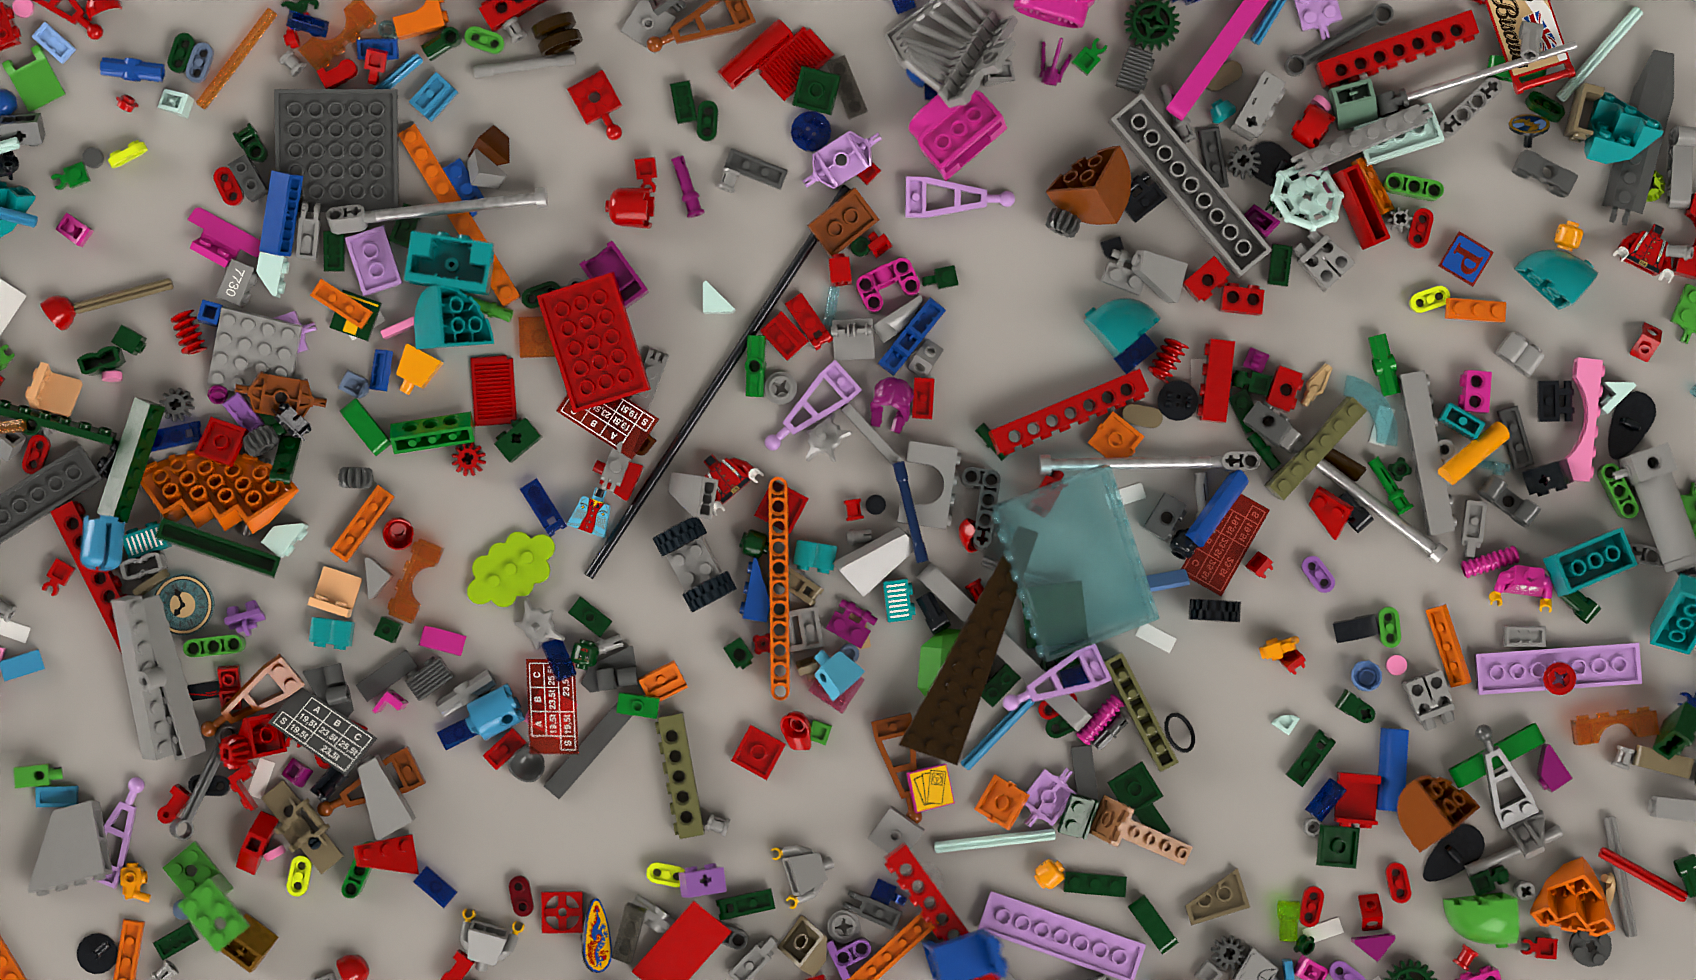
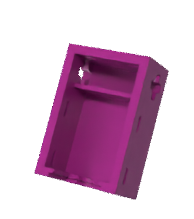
[579,241,649,309]

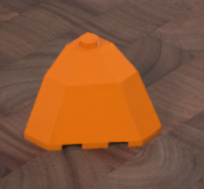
[1530,857,1616,937]

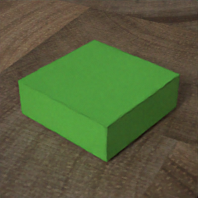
[810,719,832,745]

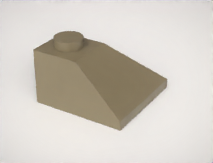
[777,915,827,977]

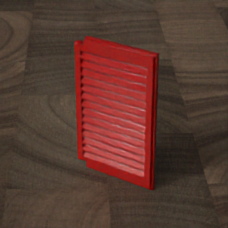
[758,26,835,101]
[470,355,517,426]

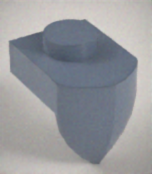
[338,370,369,399]

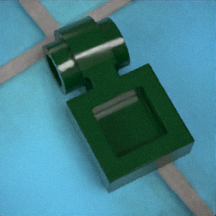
[1231,370,1273,396]
[1468,865,1510,896]

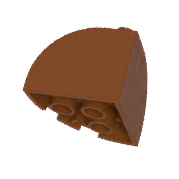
[1046,146,1131,225]
[1397,775,1480,853]

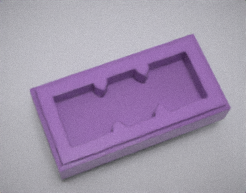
[222,393,264,432]

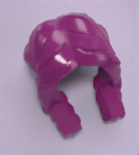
[870,377,914,434]

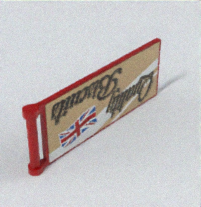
[1484,0,1576,95]

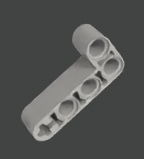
[1666,126,1696,209]

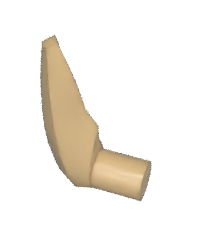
[1601,872,1616,907]

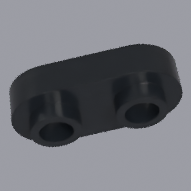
[188,775,231,796]

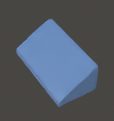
[1146,569,1190,592]

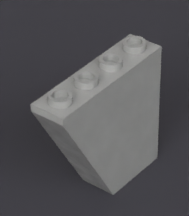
[28,800,113,896]

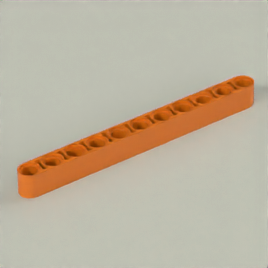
[769,477,790,701]

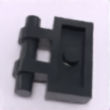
[1124,171,1167,223]
[1537,381,1575,422]

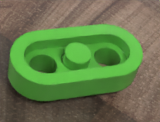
[465,26,505,54]
[1377,607,1401,648]

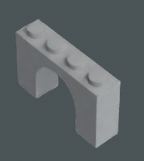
[897,441,961,529]

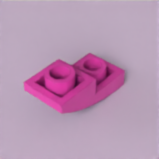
[419,626,466,656]

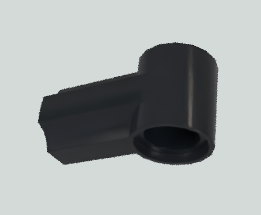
[1338,491,1374,533]
[916,591,951,635]

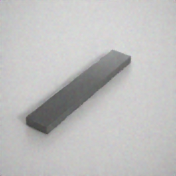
[544,702,633,799]

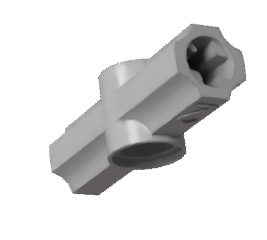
[435,669,497,717]
[628,894,676,934]

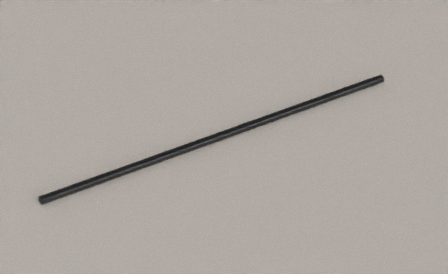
[585,185,851,579]

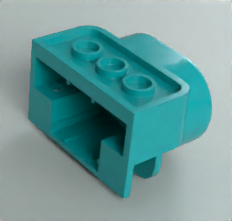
[404,231,494,296]

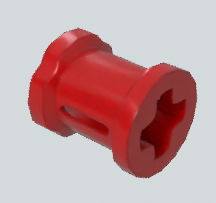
[844,498,864,521]
[965,578,984,604]
[1452,944,1479,971]

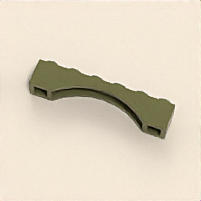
[1264,397,1367,500]

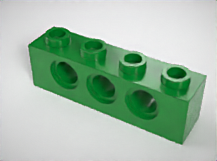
[390,411,475,454]

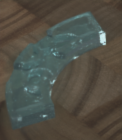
[1343,375,1398,447]

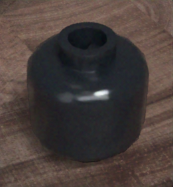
[1170,528,1198,560]

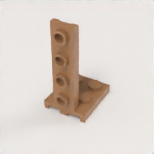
[1089,795,1193,866]

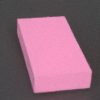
[380,316,415,340]

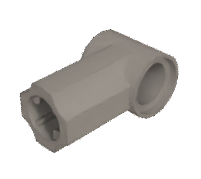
[1519,21,1544,62]

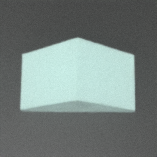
[157,89,194,119]
[703,280,735,314]

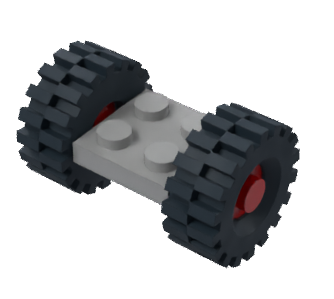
[652,517,737,612]

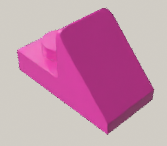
[55,213,94,247]

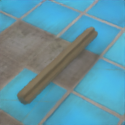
[73,278,173,314]

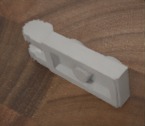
[296,201,321,260]

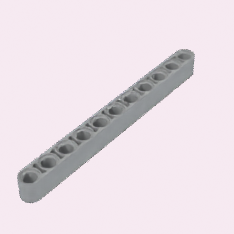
[917,563,1092,732]

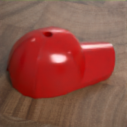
[780,711,811,750]

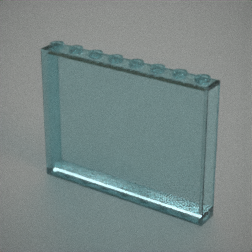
[991,464,1160,662]

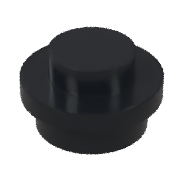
[866,494,886,515]

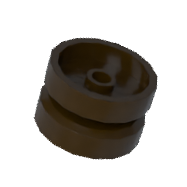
[531,12,583,56]

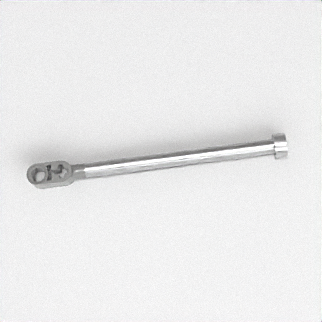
[326,187,548,234]
[1264,418,1448,564]
[1039,451,1261,475]

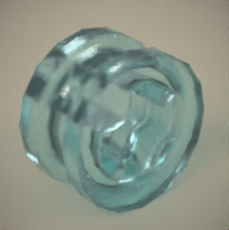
[378,20,397,38]

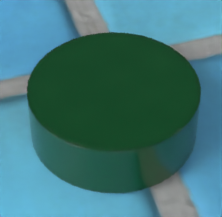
[850,236,870,257]

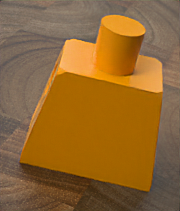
[396,344,443,395]

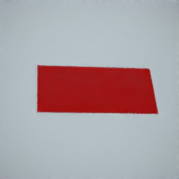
[631,901,732,980]

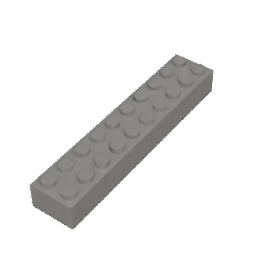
[1108,93,1272,278]

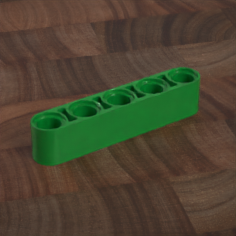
[1448,723,1546,788]

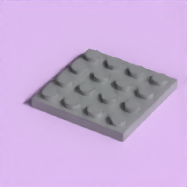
[207,306,303,402]

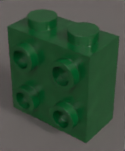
[1652,701,1696,760]

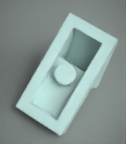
[1599,382,1637,415]

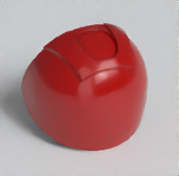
[86,0,122,21]
[40,296,76,331]
[958,518,987,553]
[336,955,369,980]

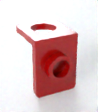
[1630,322,1662,362]
[1358,893,1383,931]

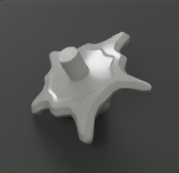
[806,413,852,462]
[515,598,565,650]

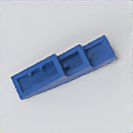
[878,298,946,376]

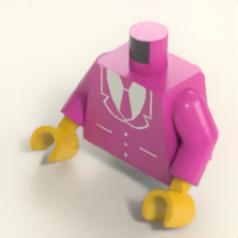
[1489,565,1553,613]

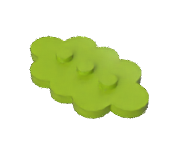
[467,532,555,607]

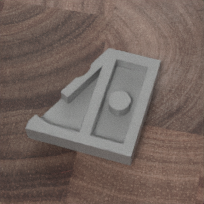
[1507,809,1545,860]

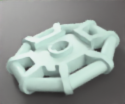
[1270,161,1344,232]

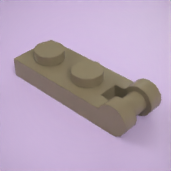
[765,562,824,607]

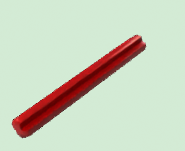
[1598,847,1688,902]

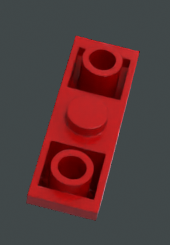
[236,811,279,875]

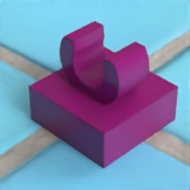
[1242,347,1269,374]

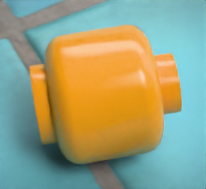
[1554,220,1584,252]
[1034,859,1065,889]

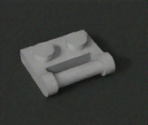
[781,606,824,652]

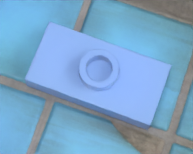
[31,22,77,64]

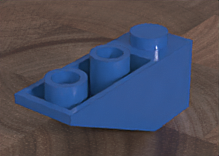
[740,558,770,623]

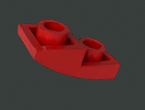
[217,665,242,710]

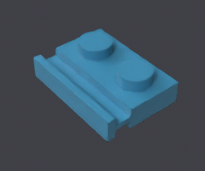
[409,72,459,123]

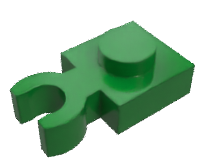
[1072,38,1107,75]
[51,162,91,190]

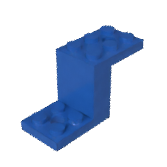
[922,929,1008,980]

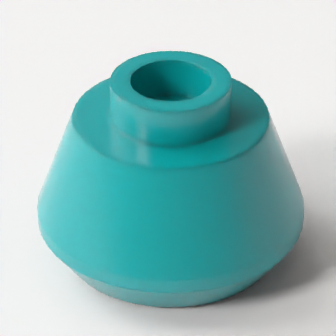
[1210,98,1237,124]

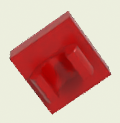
[868,231,892,259]
[1245,551,1273,579]
[1278,649,1306,675]

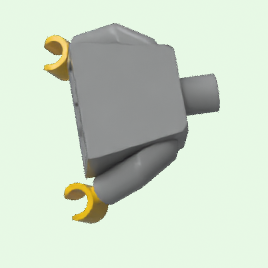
[771,845,834,909]
[460,909,524,972]

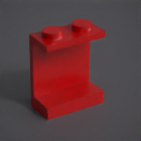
[1334,772,1381,829]

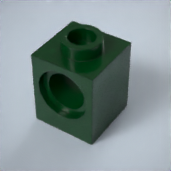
[111,325,147,356]
[374,616,404,643]
[723,637,754,670]

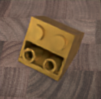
[220,913,279,973]

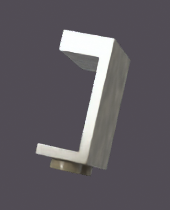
[1563,83,1605,143]

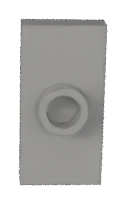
[1504,626,1546,647]

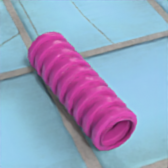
[1461,546,1520,578]
[1075,694,1125,745]

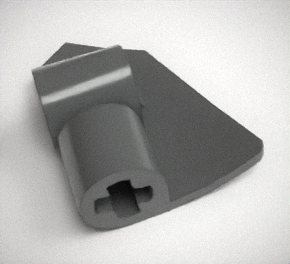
[581,646,638,693]
[303,663,354,718]

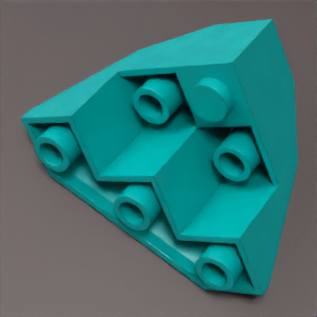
[1584,92,1664,164]

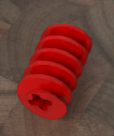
[170,310,208,355]
[1148,338,1189,384]

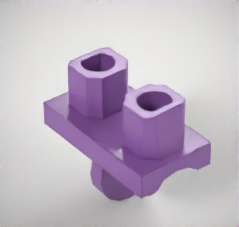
[224,600,266,636]

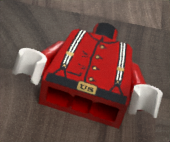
[1613,224,1674,283]
[704,454,764,516]

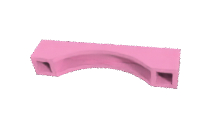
[1564,357,1605,482]

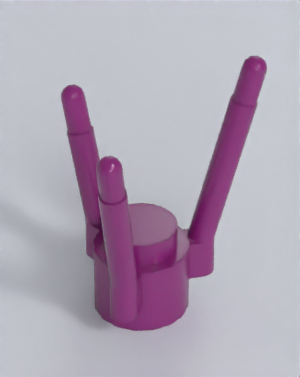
[1039,38,1072,86]

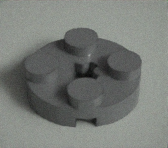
[1569,930,1612,967]

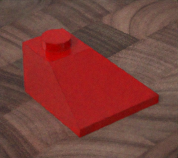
[239,712,287,759]

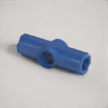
[100,57,165,82]

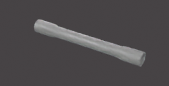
[473,52,576,78]
[1464,825,1563,877]

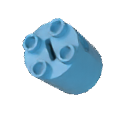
[465,683,526,740]

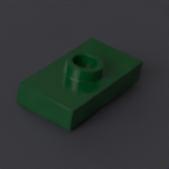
[670,80,697,124]
[323,231,345,272]
[1267,244,1293,287]
[568,596,613,637]
[153,922,200,960]

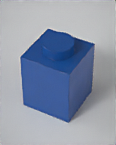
[197,299,223,328]

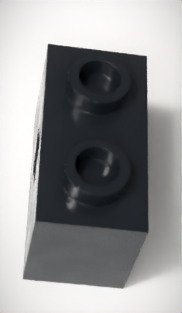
[1522,458,1574,497]

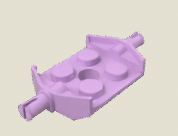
[802,131,882,189]

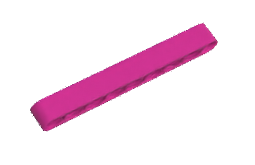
[1165,0,1269,121]

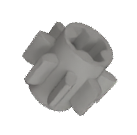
[1386,207,1413,233]

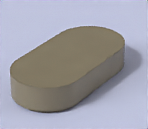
[1206,61,1243,92]
[1122,404,1163,428]
[132,569,170,596]

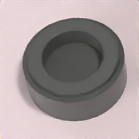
[82,147,104,169]

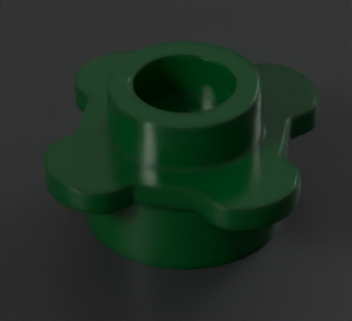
[1387,457,1412,482]
[1294,934,1315,955]

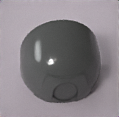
[508,746,545,782]

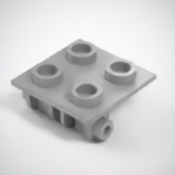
[831,318,875,360]

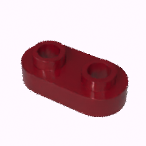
[509,876,534,917]

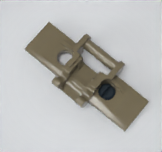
[261,780,344,875]

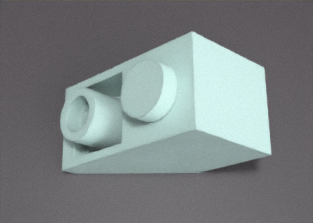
[256,252,289,298]
[261,523,309,558]

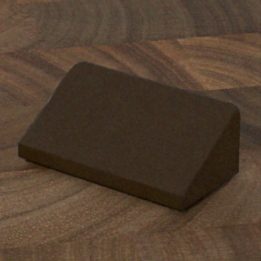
[1324,448,1367,482]

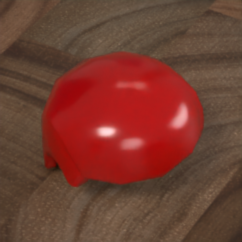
[383,517,414,550]

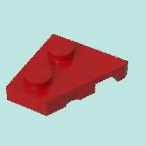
[1309,486,1354,541]

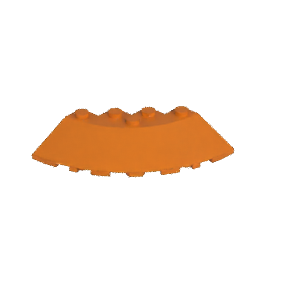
[140,450,299,534]

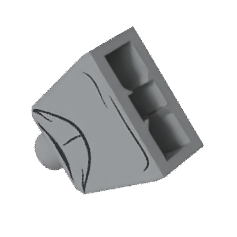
[1231,946,1280,980]

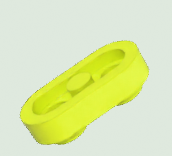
[108,140,148,168]
[1409,286,1450,313]
[287,855,312,897]
[646,862,685,887]

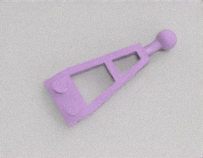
[905,177,1015,218]
[765,360,862,451]
[1003,642,1112,711]
[92,777,145,889]

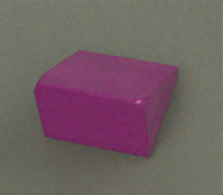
[281,758,313,788]

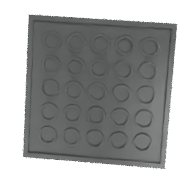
[274,89,399,212]

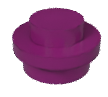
[207,385,228,404]

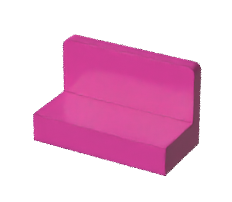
[372,690,409,713]

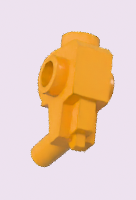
[1259,636,1299,661]
[120,862,151,903]

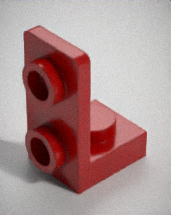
[228,762,258,811]

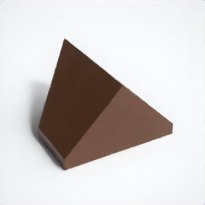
[468,125,510,166]

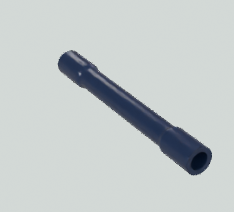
[892,461,929,563]

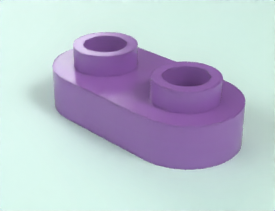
[1301,556,1335,593]
[1329,960,1366,980]

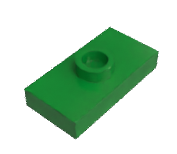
[616,692,660,719]

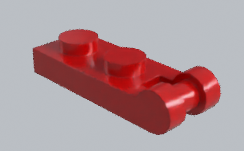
[785,292,833,351]

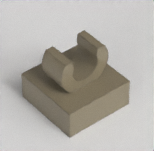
[796,655,819,682]

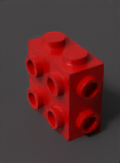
[0,2,21,51]

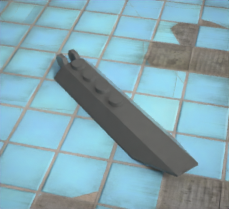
[1602,50,1674,226]

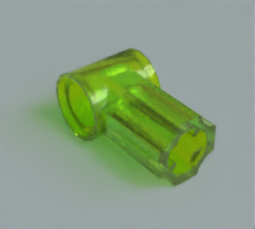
[1277,900,1300,942]

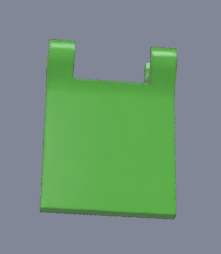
[2,45,66,113]

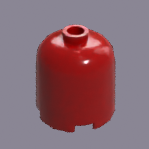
[605,188,655,229]

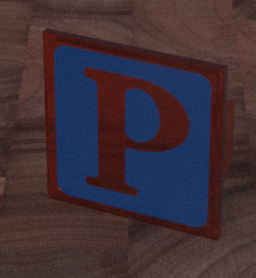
[1438,231,1494,287]

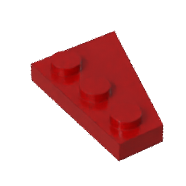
[353,834,419,875]

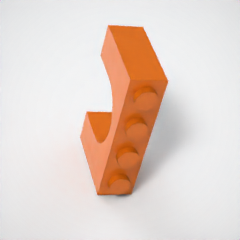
[393,0,449,40]

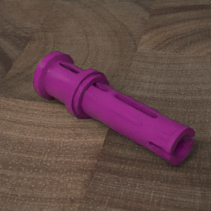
[671,156,705,218]

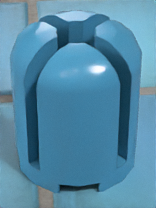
[80,515,125,571]

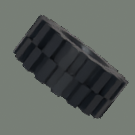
[1189,599,1241,622]

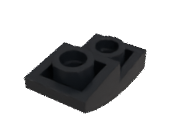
[1333,614,1380,643]

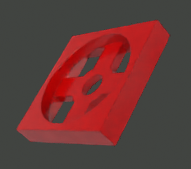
[541,891,583,934]

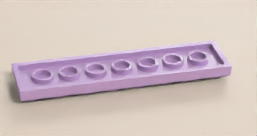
[1475,643,1642,695]
[978,891,1146,980]

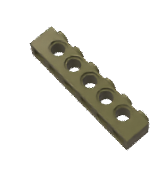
[1104,652,1179,772]
[655,713,705,839]

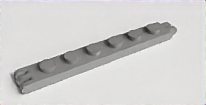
[1291,104,1433,177]
[601,349,669,492]

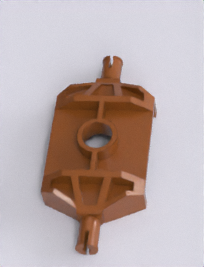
[234,371,327,419]

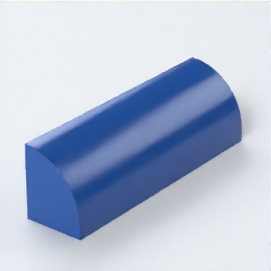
[259,170,303,256]
[1185,469,1249,547]
[1376,728,1409,812]

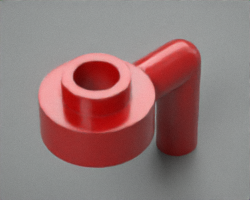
[283,12,311,49]

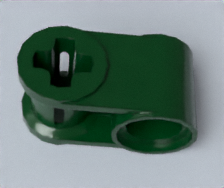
[232,122,268,163]
[1335,689,1375,723]

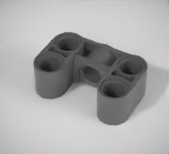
[1512,150,1578,198]
[1477,475,1541,528]

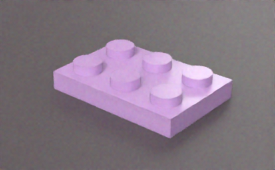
[345,226,403,297]

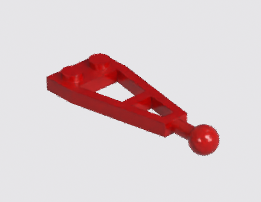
[32,0,103,40]

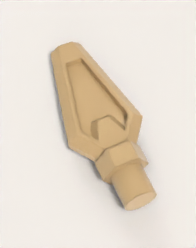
[1300,363,1333,407]

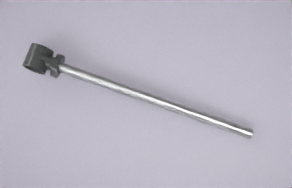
[1376,41,1577,117]

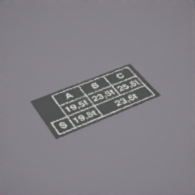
[268,688,377,776]

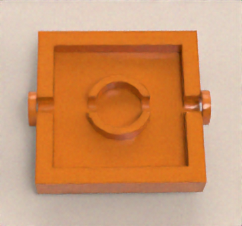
[1087,411,1145,458]
[974,774,1030,831]

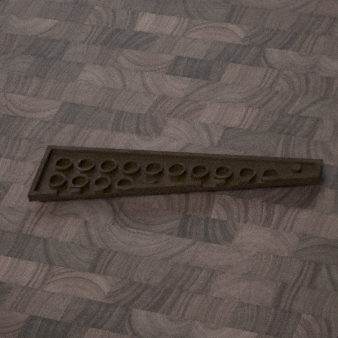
[898,526,1038,765]

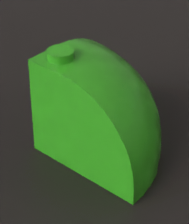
[1443,892,1519,948]

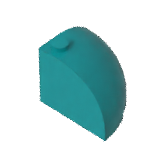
[1514,250,1598,310]
[414,285,494,349]
[1084,298,1161,358]

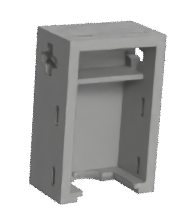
[1229,71,1286,142]

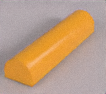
[1438,421,1510,485]

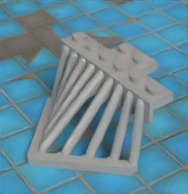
[885,0,1018,108]

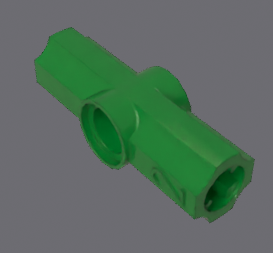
[1368,333,1401,397]
[745,335,767,397]

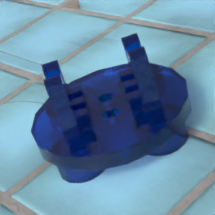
[791,111,831,152]

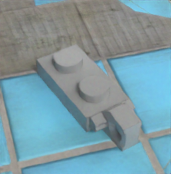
[1461,500,1487,558]
[728,936,778,980]

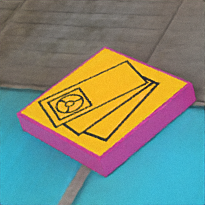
[906,763,955,813]

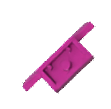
[187,208,261,268]

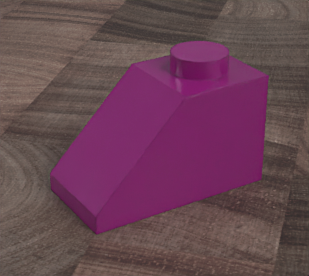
[1537,743,1573,792]

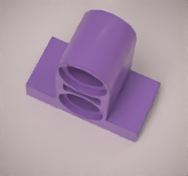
[827,937,871,980]

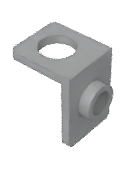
[908,339,944,378]

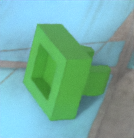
[0,345,15,371]

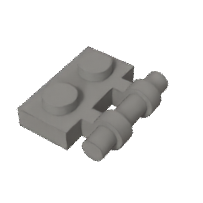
[1101,249,1144,296]

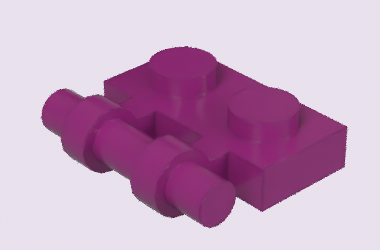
[826,599,878,649]

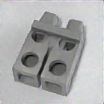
[1293,230,1355,292]
[1401,669,1455,731]

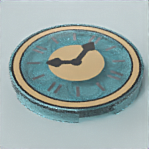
[154,574,215,636]

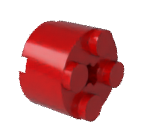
[1290,103,1336,150]

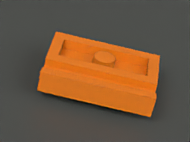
[638,660,688,701]

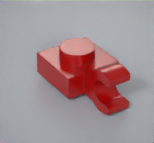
[364,47,388,85]

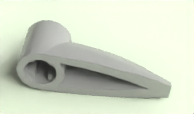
[873,295,923,343]

